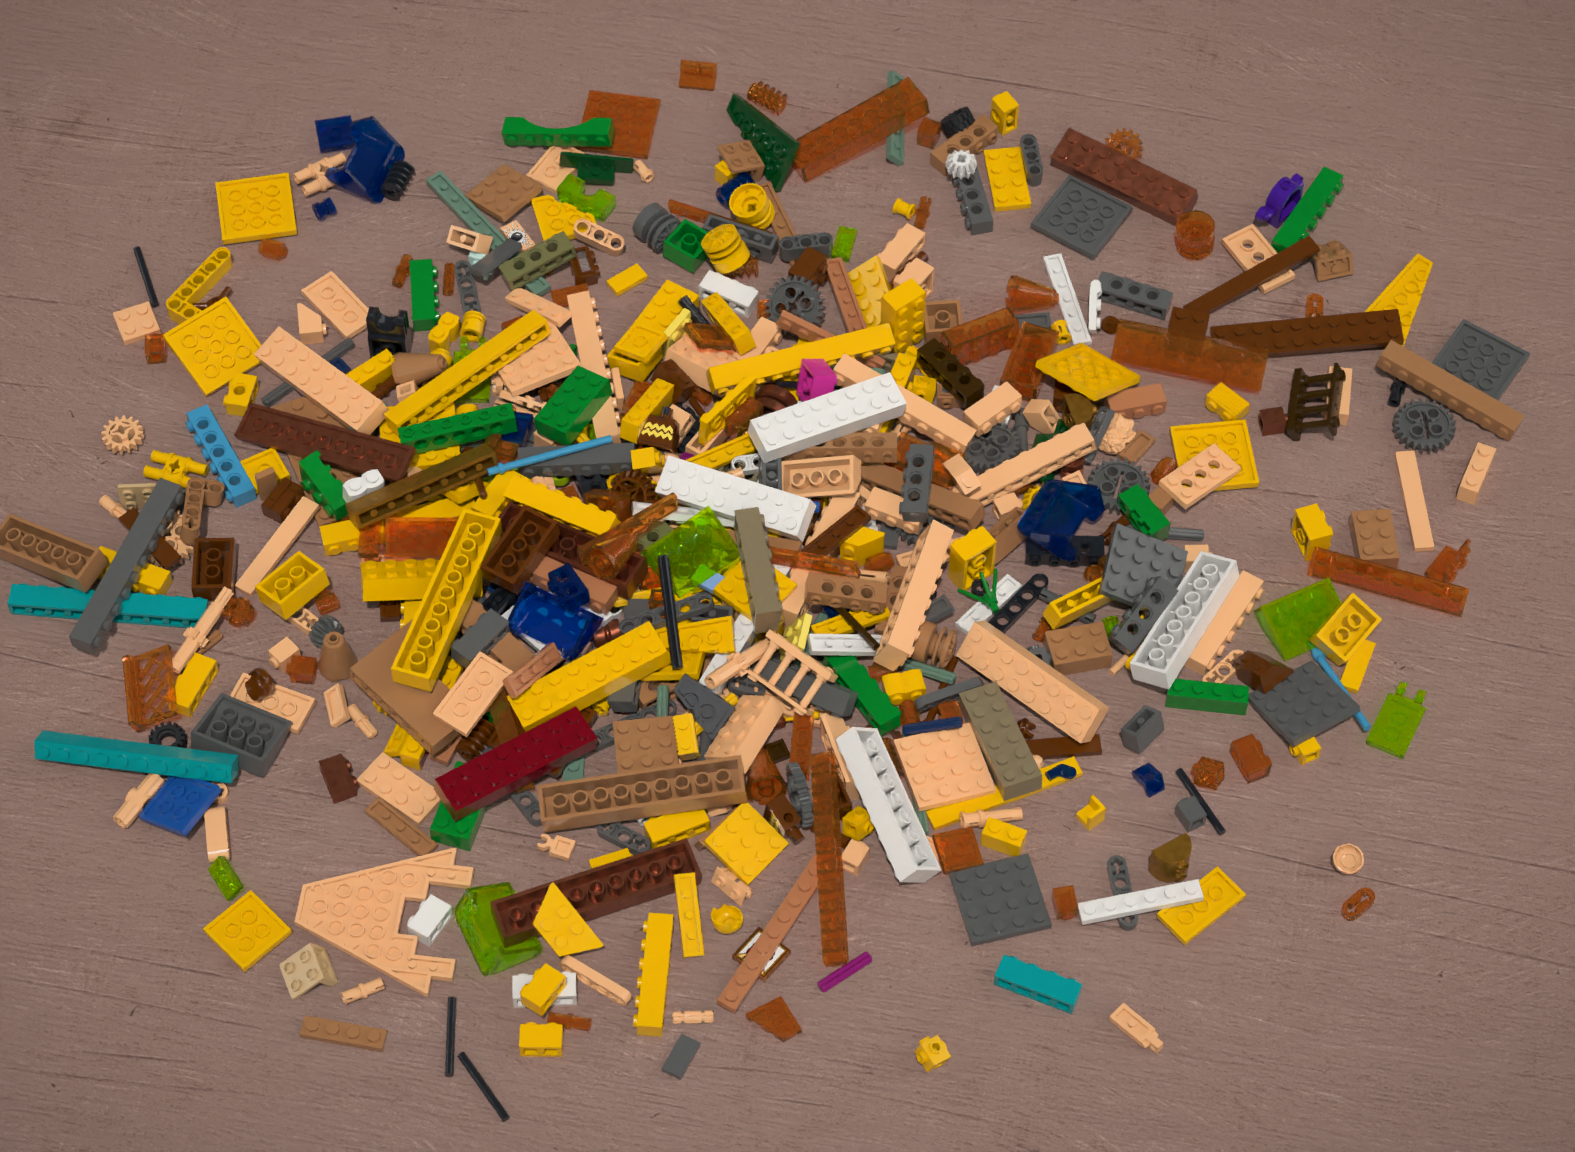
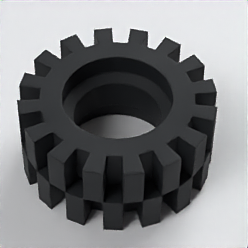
[939,107,975,136]
[148,721,187,748]

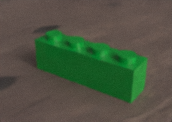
[409,259,439,332]
[1165,679,1249,716]

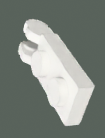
[1088,280,1102,335]

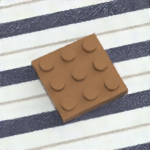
[465,164,543,223]
[612,715,678,773]

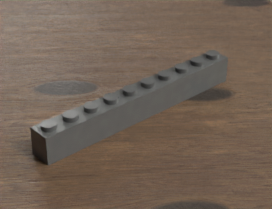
[69,478,184,654]

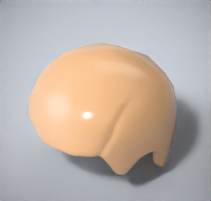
[1332,843,1364,875]

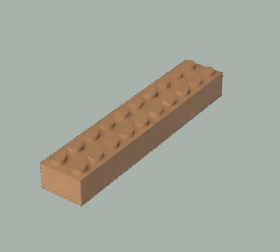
[537,755,748,832]

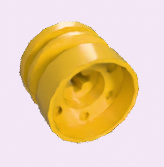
[729,183,775,230]
[701,224,750,274]

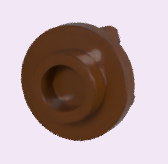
[1101,316,1121,334]
[1017,718,1036,740]

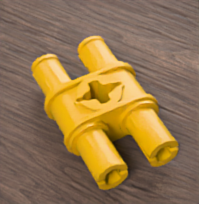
[143,450,209,488]

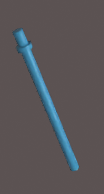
[487,435,612,476]

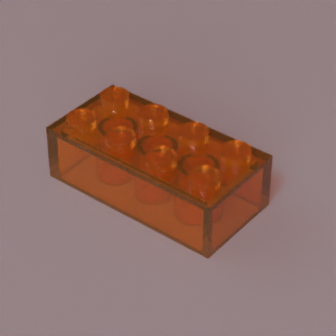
[941,307,1020,366]
[1000,321,1059,401]
[383,517,459,559]

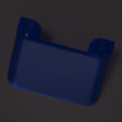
[508,582,604,661]

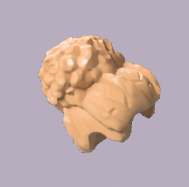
[1098,413,1136,454]

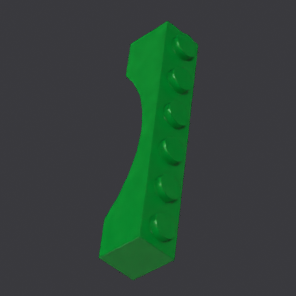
[501,117,615,147]

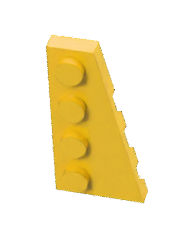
[655,615,736,654]

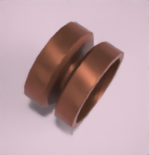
[749,384,798,415]

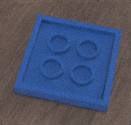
[138,776,222,837]

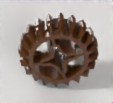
[608,469,659,522]

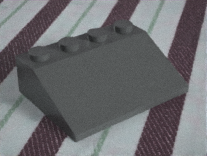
[191,693,293,778]

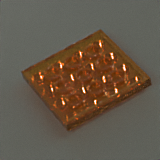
[576,90,661,160]

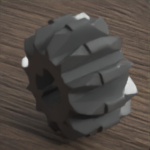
[308,614,343,648]

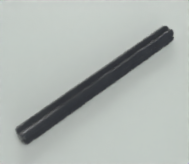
[658,555,683,670]

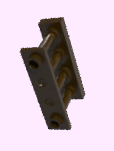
[1286,363,1346,441]

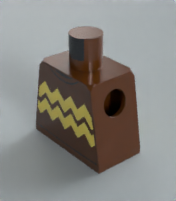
[637,407,680,455]
[763,793,804,844]

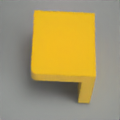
[1076,795,1106,831]

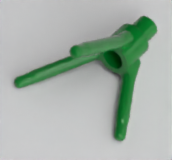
[957,569,1000,613]

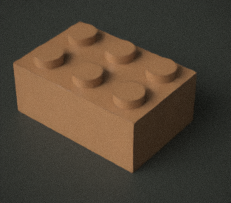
[1348,509,1400,573]
[1043,621,1113,675]

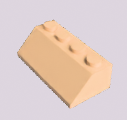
[781,455,861,498]
[820,714,861,801]

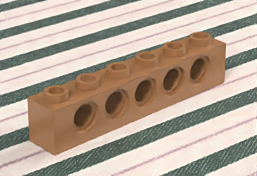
[781,433,897,463]

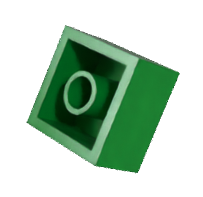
[663,219,708,273]

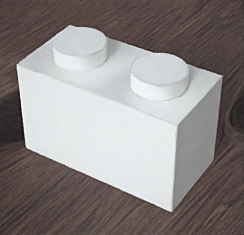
[407,894,453,947]

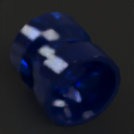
[312,197,337,221]

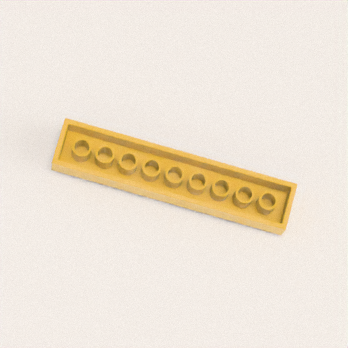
[391,508,502,692]

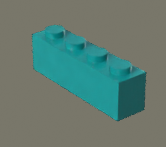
[994,955,1082,1014]

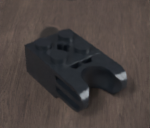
[366,306,412,359]

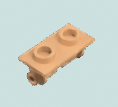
[711,866,753,907]

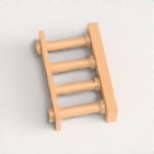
[746,629,838,716]

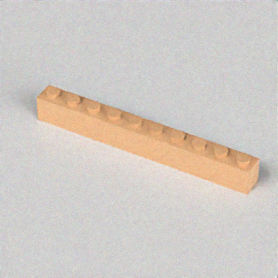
[567,291,621,444]

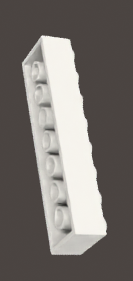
[748,372,907,463]
[655,455,816,542]
[1130,551,1239,689]
[835,727,942,883]

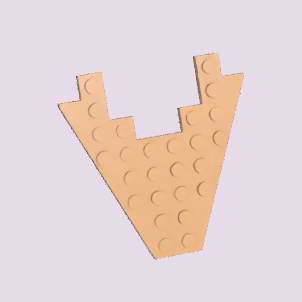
[295,848,474,997]

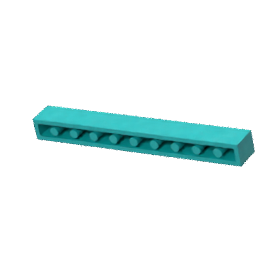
[7,583,209,628]
[34,730,239,783]

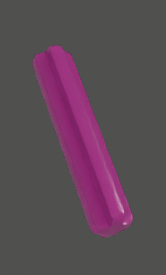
[817,952,872,992]

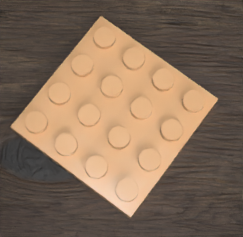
[496,322,582,398]
[893,723,996,812]

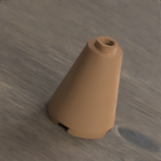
[392,352,447,385]
[318,631,358,682]

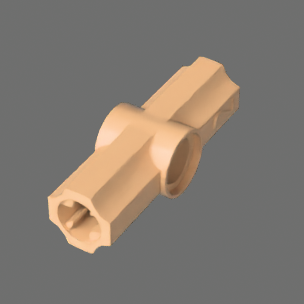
[113,773,165,828]

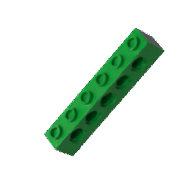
[398,403,518,454]

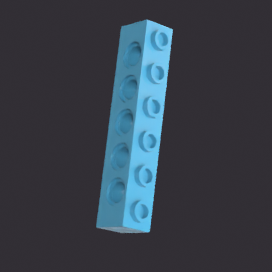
[185,404,257,508]

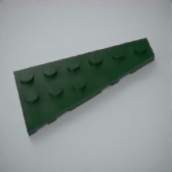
[726,94,801,192]

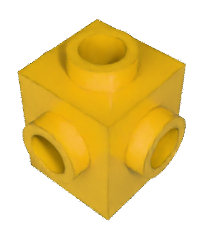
[907,375,936,404]
[842,806,874,841]
[914,1035,951,1073]

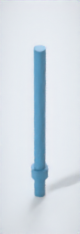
[1305,639,1371,731]

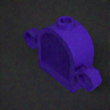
[1255,173,1304,229]

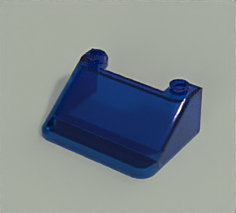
[325,116,405,203]
[1017,479,1105,561]

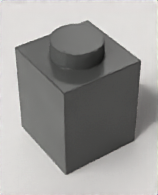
[1175,796,1207,833]

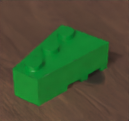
[298,450,348,521]
[1117,484,1171,541]

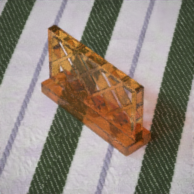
[122,644,178,733]

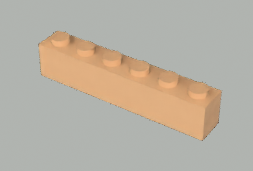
[1184,570,1264,676]

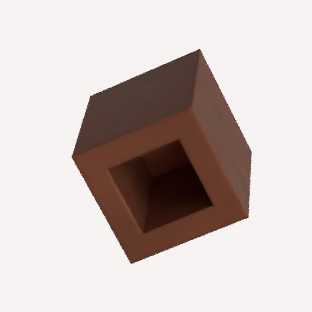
[1258,407,1288,436]

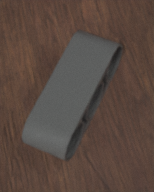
[1020,134,1043,187]
[779,232,833,261]

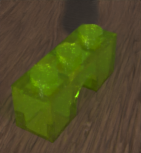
[557,173,616,222]

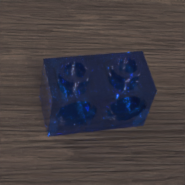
[547,562,590,612]

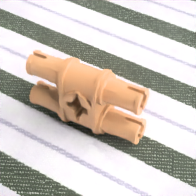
[293,152,355,197]

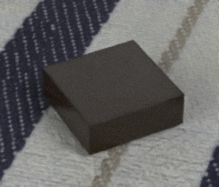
[764,739,791,765]

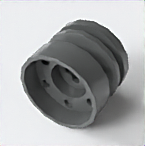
[633,203,681,252]

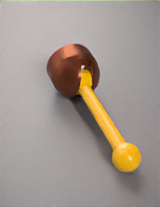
[773,711,820,729]

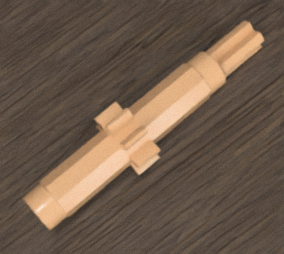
[168,587,234,674]
[705,638,770,689]

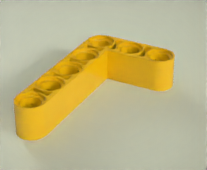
[166,247,233,325]

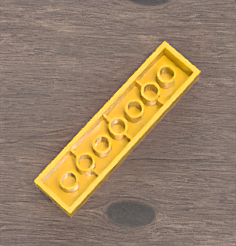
[506,621,671,732]

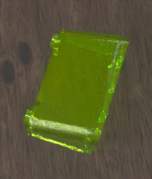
[454,882,542,976]

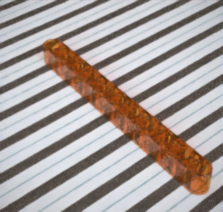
[810,750,849,967]

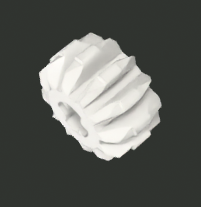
[945,148,977,180]

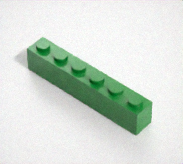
[1271,166,1344,253]
[815,655,901,736]

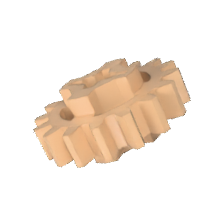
[101,415,144,455]

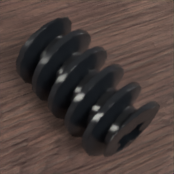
[380,160,415,201]

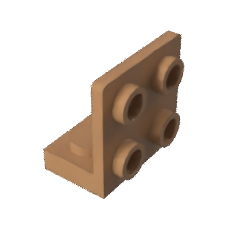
[717,140,765,182]
[1310,240,1354,281]

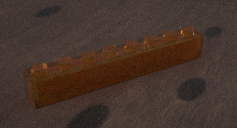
[1308,546,1469,617]

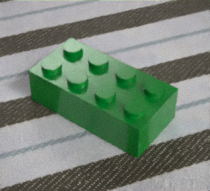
[534,365,612,446]
[430,761,488,851]

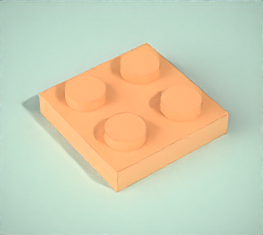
[113,301,161,345]

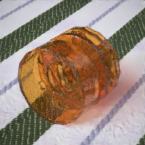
[1175,210,1215,261]

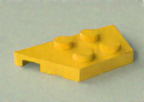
[532,882,603,957]

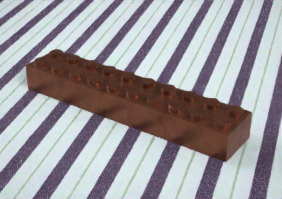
[490,838,701,948]

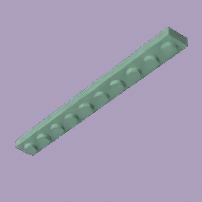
[426,170,551,296]

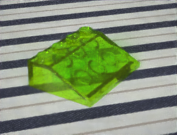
[641,506,739,598]
[1254,577,1341,661]

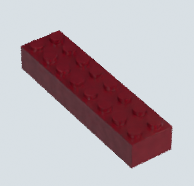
[434,706,597,822]

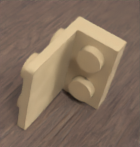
[117,483,156,510]
[279,943,339,1000]

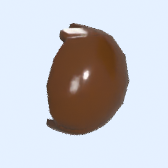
[245,668,273,701]

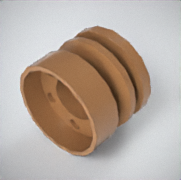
[911,620,958,670]

